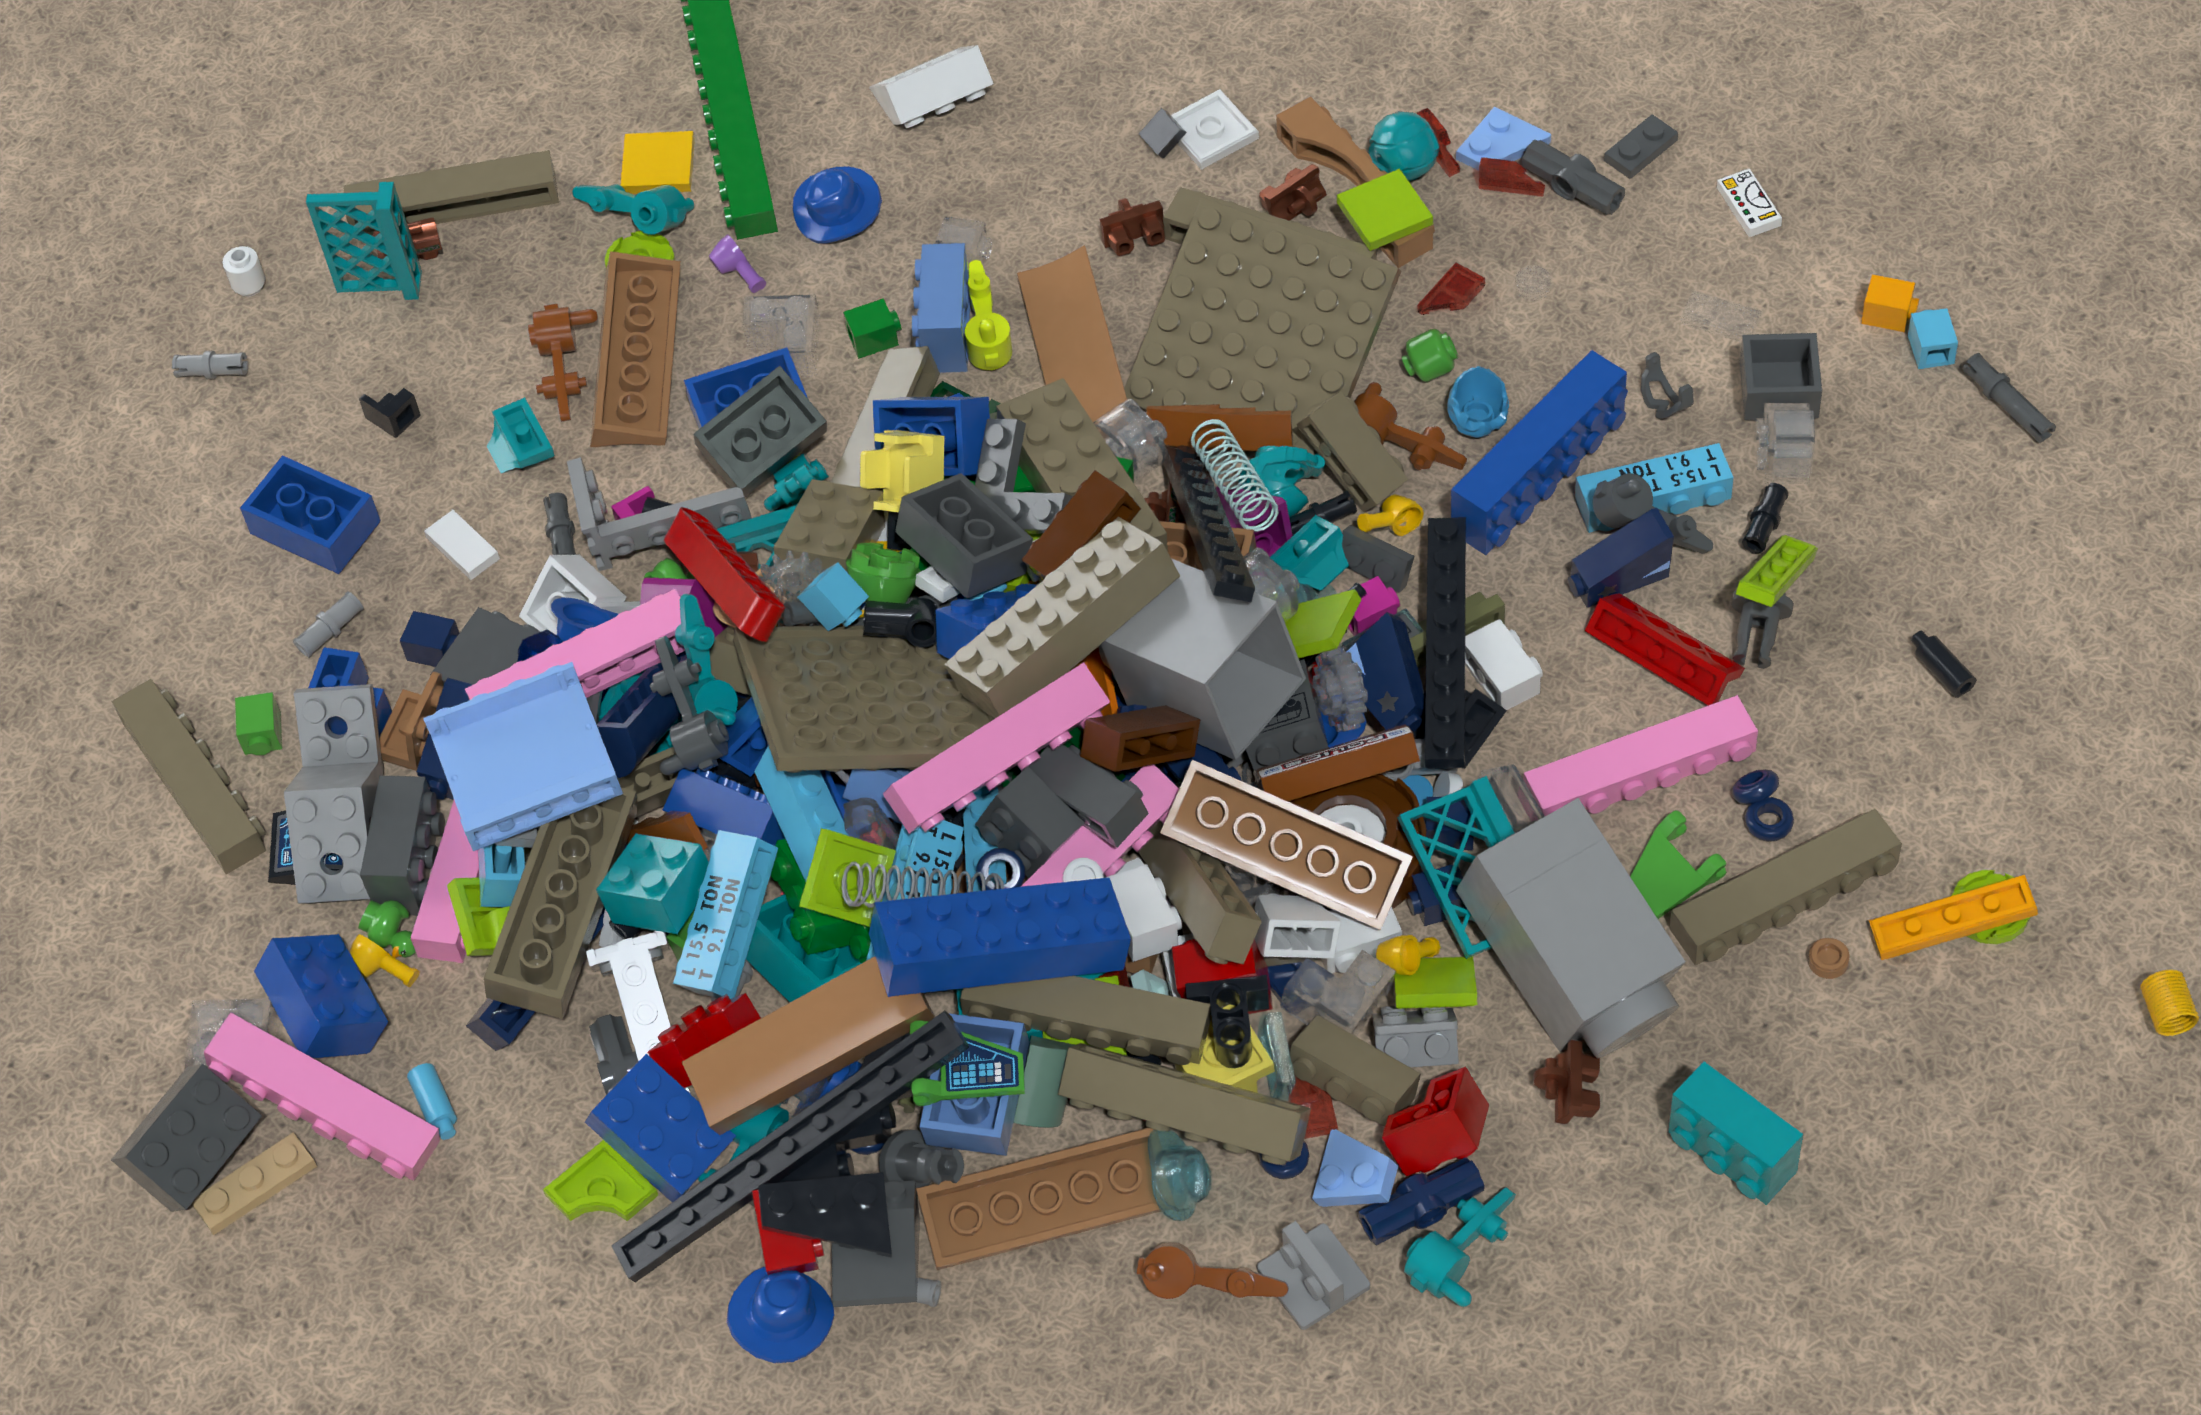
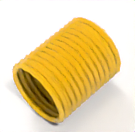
[2140,969,2199,1036]

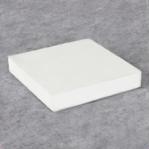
[1171,89,1259,170]

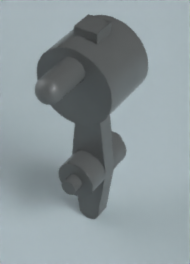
[1593,473,1713,554]
[650,636,729,775]

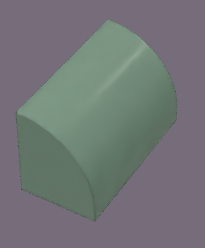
[1013,1035,1074,1128]

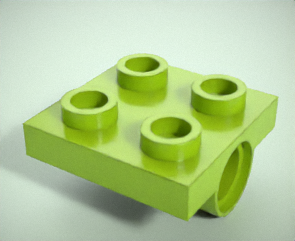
[447,877,510,956]

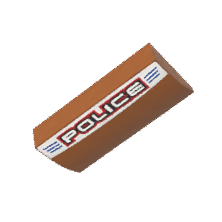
[1254,724,1420,801]

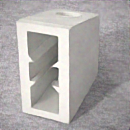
[1254,893,1341,958]

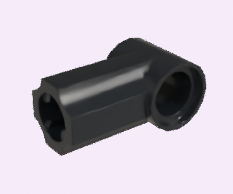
[863,598,938,647]

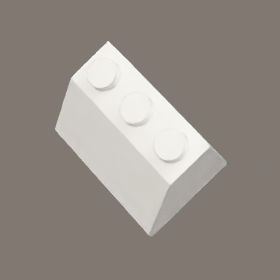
[869,45,993,128]

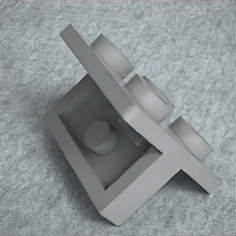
[1372,1005,1459,1067]
[1257,1221,1370,1330]

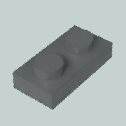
[1604,114,1678,179]
[1342,525,1415,593]

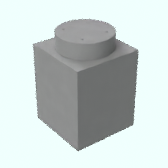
[1099,558,1306,760]

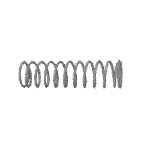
[842,862,1004,908]

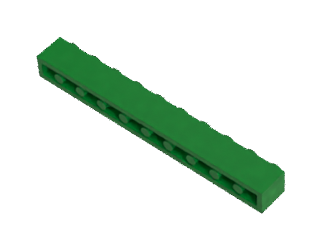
[681,0,778,240]

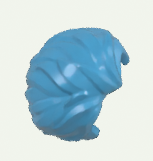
[1447,366,1509,438]

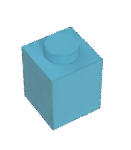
[1908,308,1958,369]
[798,562,869,631]

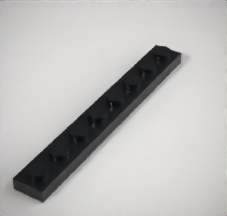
[1425,517,1466,769]

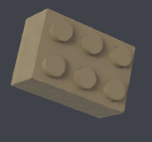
[774,479,885,588]

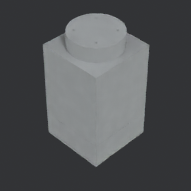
[1456,798,1686,1058]

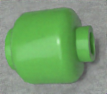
[1402,329,1459,382]

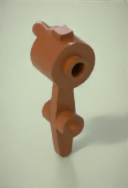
[528,304,598,422]
[1354,382,1467,470]
[1137,1242,1289,1299]

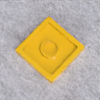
[620,131,695,194]

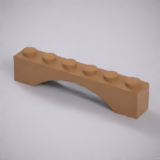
[1276,97,1435,268]

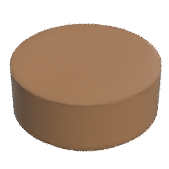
[1808,938,1850,979]

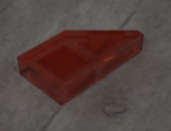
[1417,108,1460,177]
[1479,157,1545,197]
[1417,262,1485,315]
[1283,1069,1338,1139]

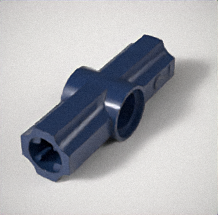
[1359,1157,1484,1246]

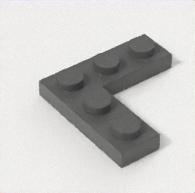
[975,419,1072,534]

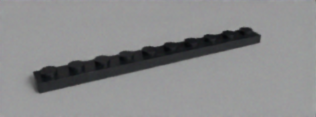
[1163,445,1255,603]
[611,1011,970,1282]

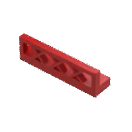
[1585,593,1745,706]

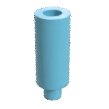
[407,1063,457,1140]

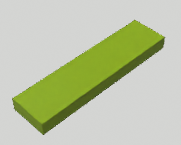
[1736,535,1818,607]

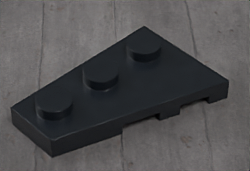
[758,1172,892,1258]

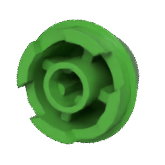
[846,543,921,604]

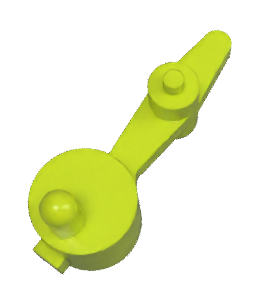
[965,260,1013,370]

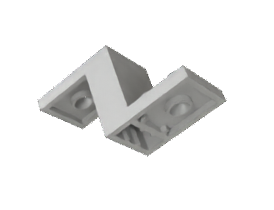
[284,684,384,904]

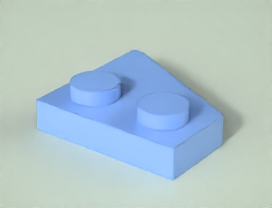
[1456,107,1551,174]
[1312,1129,1398,1207]

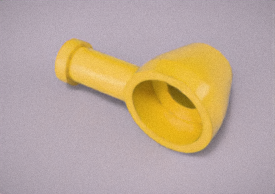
[1357,494,1424,536]
[349,934,420,987]
[1376,935,1441,975]

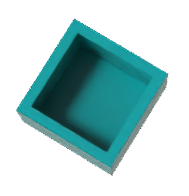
[596,834,709,934]

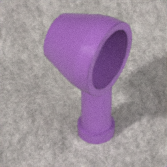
[709,235,766,293]

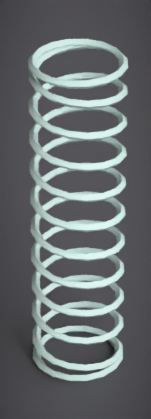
[1191,419,1279,532]

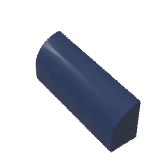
[596,651,687,778]

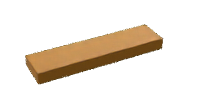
[1869,875,2038,960]

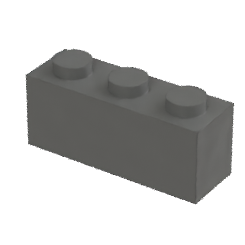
[1029,745,1149,848]

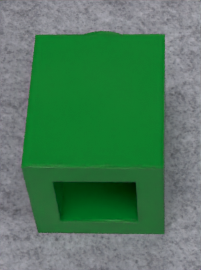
[843,298,902,359]

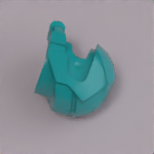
[1369,111,1440,182]
[1238,446,1325,518]

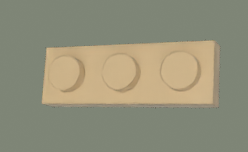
[191,1132,317,1235]

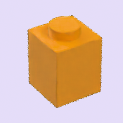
[1861,274,1920,332]

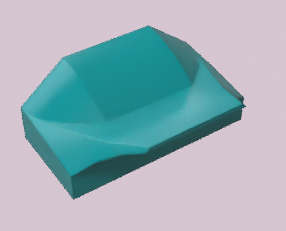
[486,397,555,473]
[1263,515,1349,590]

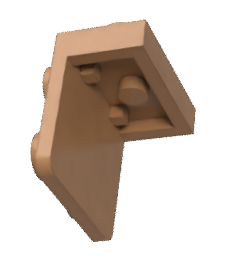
[379,671,443,771]

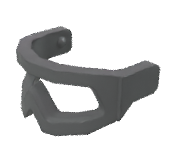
[1641,352,1694,419]

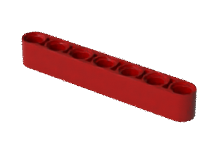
[664,507,786,642]

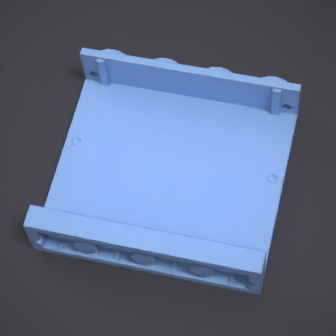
[423,662,623,851]

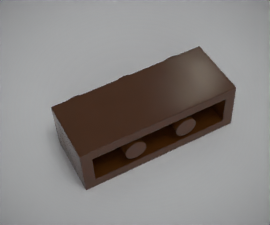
[1022,470,1141,580]
[1080,705,1201,772]

